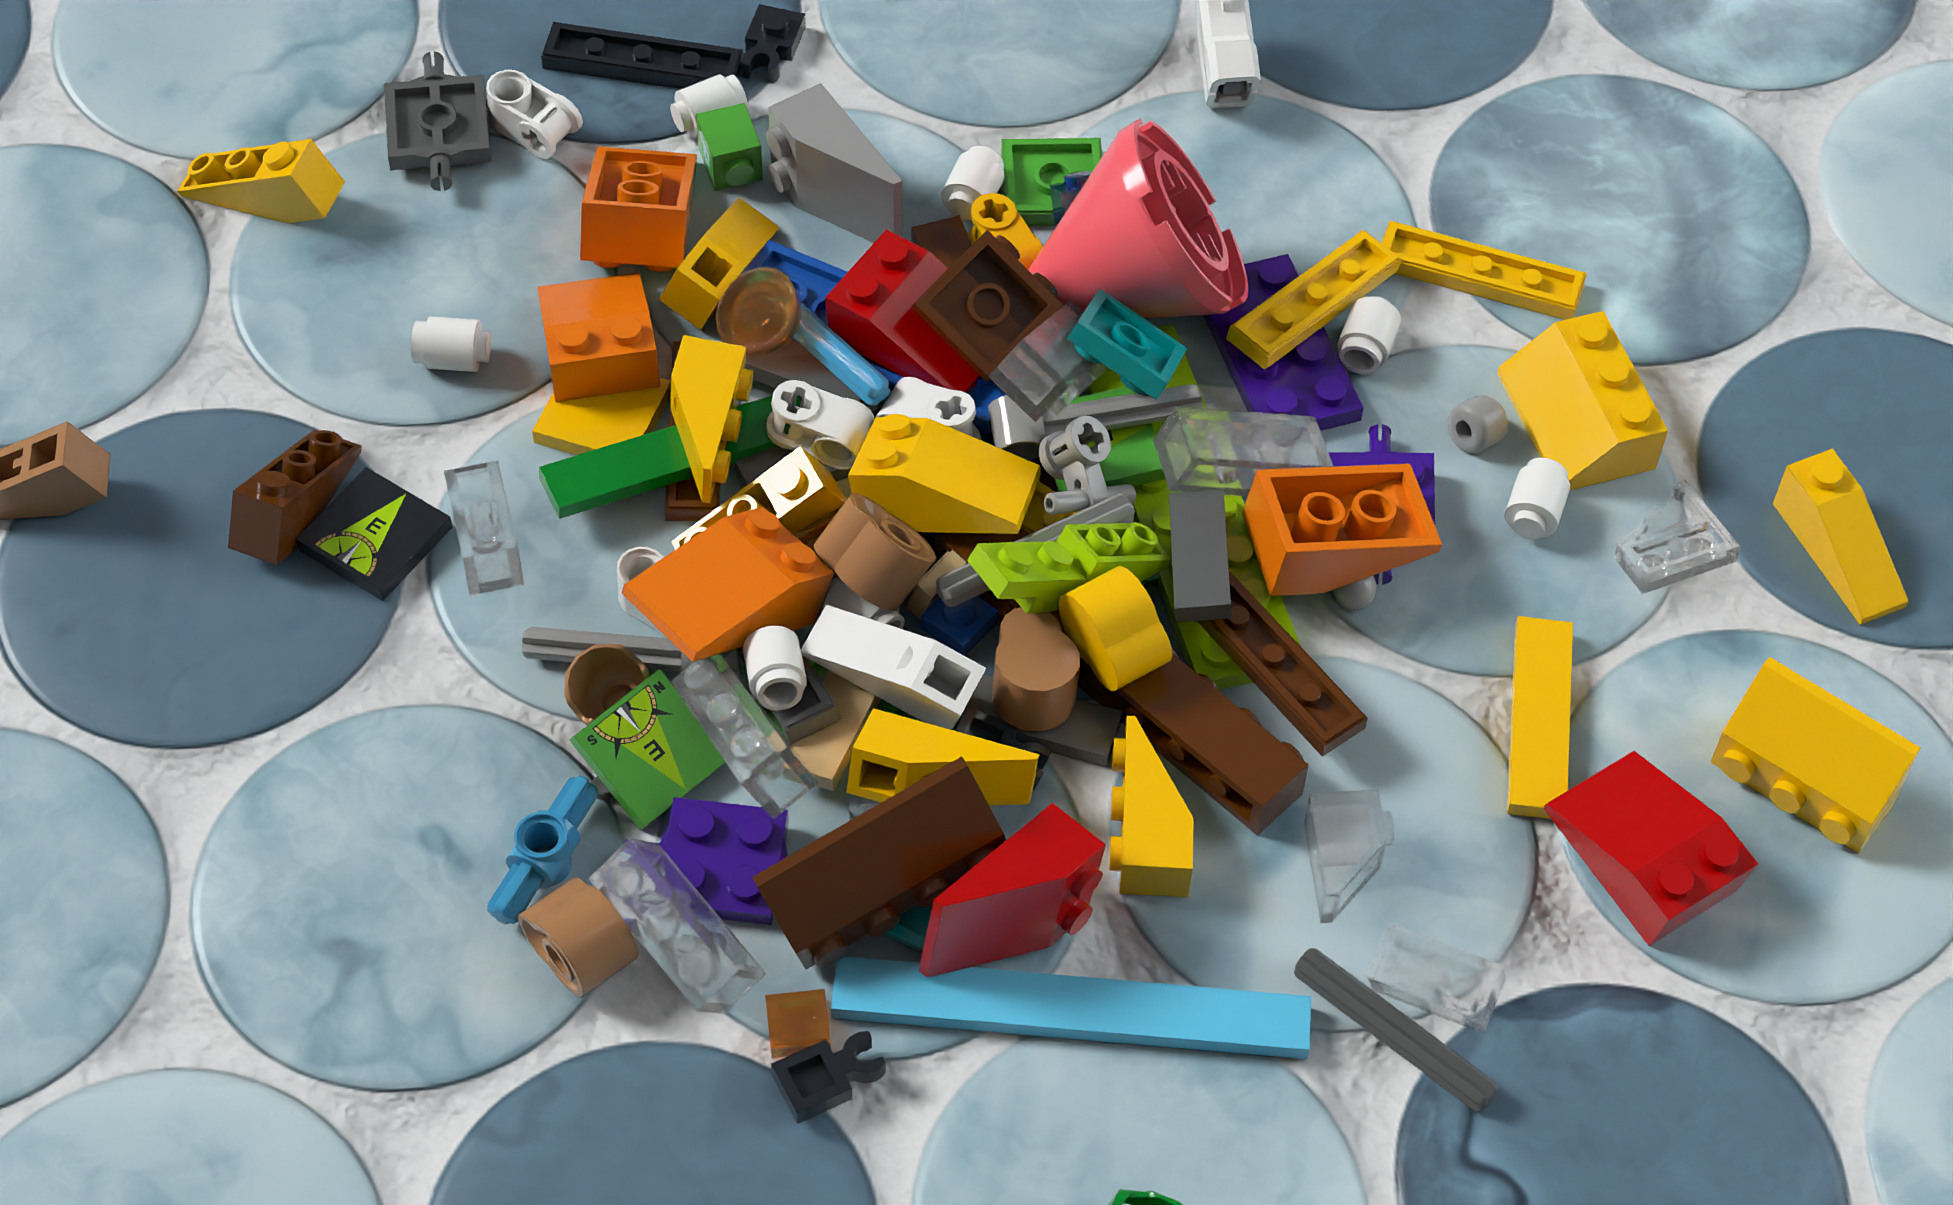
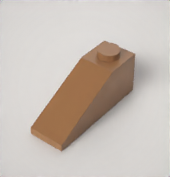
[0,421,111,520]

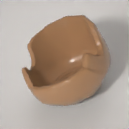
[564,644,651,726]

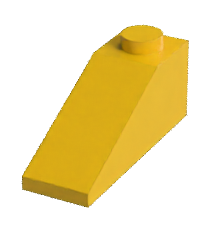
[1772,448,1909,625]

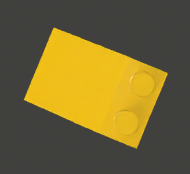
[848,414,1041,534]

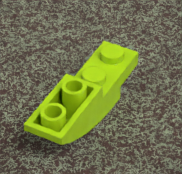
[967,522,1172,614]

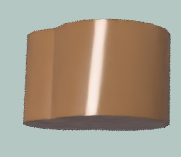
[813,493,936,611]
[992,607,1080,731]
[518,877,639,997]

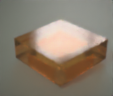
[765,989,831,1058]

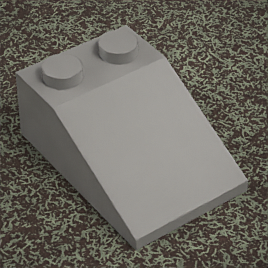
[766,83,903,243]

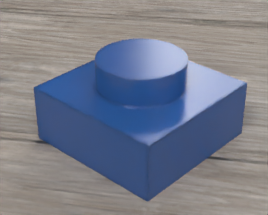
[920,596,998,656]

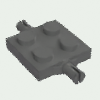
[384,51,491,191]

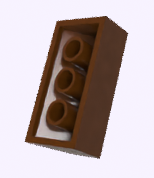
[752,756,1006,970]

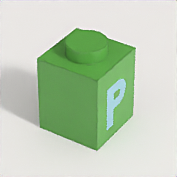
[696,103,763,191]

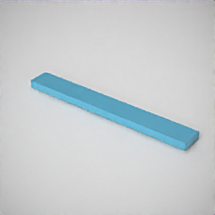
[831,956,1311,1059]

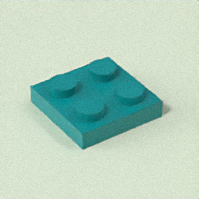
[1067,289,1187,400]

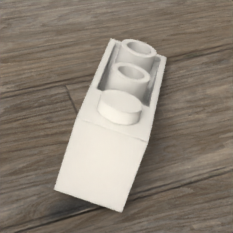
[801,605,986,730]

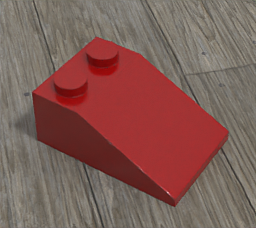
[825,229,981,394]
[1543,751,1758,946]
[918,803,1106,978]

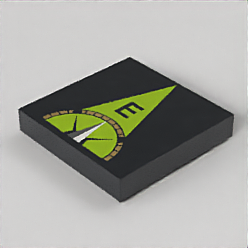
[296,467,453,601]

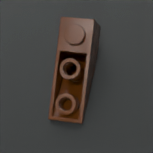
[228,429,362,565]

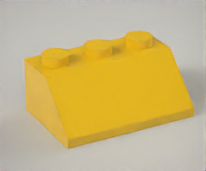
[1497,311,1668,490]
[1711,657,1921,854]

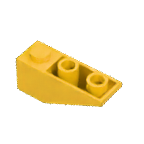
[177,139,345,223]
[658,197,780,330]
[671,335,754,503]
[671,446,846,549]
[846,708,1039,806]
[1109,716,1194,897]

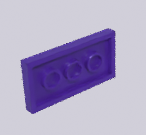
[1203,254,1364,445]

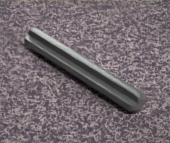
[1294,948,1498,1112]

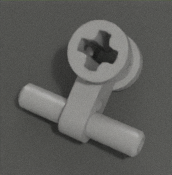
[1039,415,1136,515]

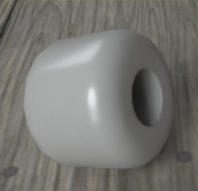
[1448,395,1508,453]

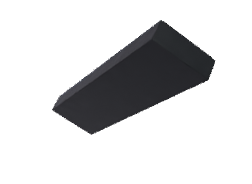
[541,22,744,89]

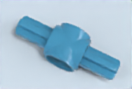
[487,776,598,925]

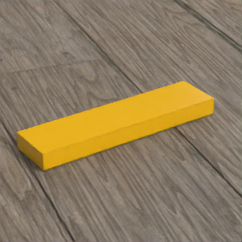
[1382,220,1587,320]
[1226,229,1402,370]
[1507,616,1573,819]

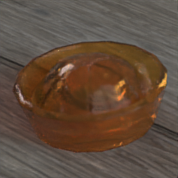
[716,267,802,355]

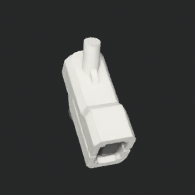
[1195,0,1261,109]

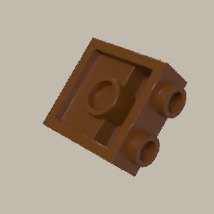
[911,230,1063,382]

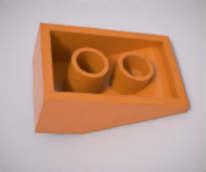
[580,146,697,272]
[537,272,660,402]
[1242,464,1442,596]
[621,507,834,662]

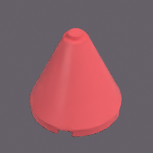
[1028,118,1248,324]

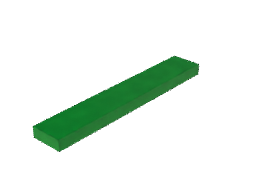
[539,395,802,519]

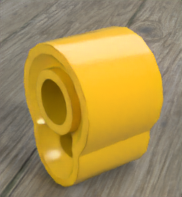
[1058,566,1172,691]

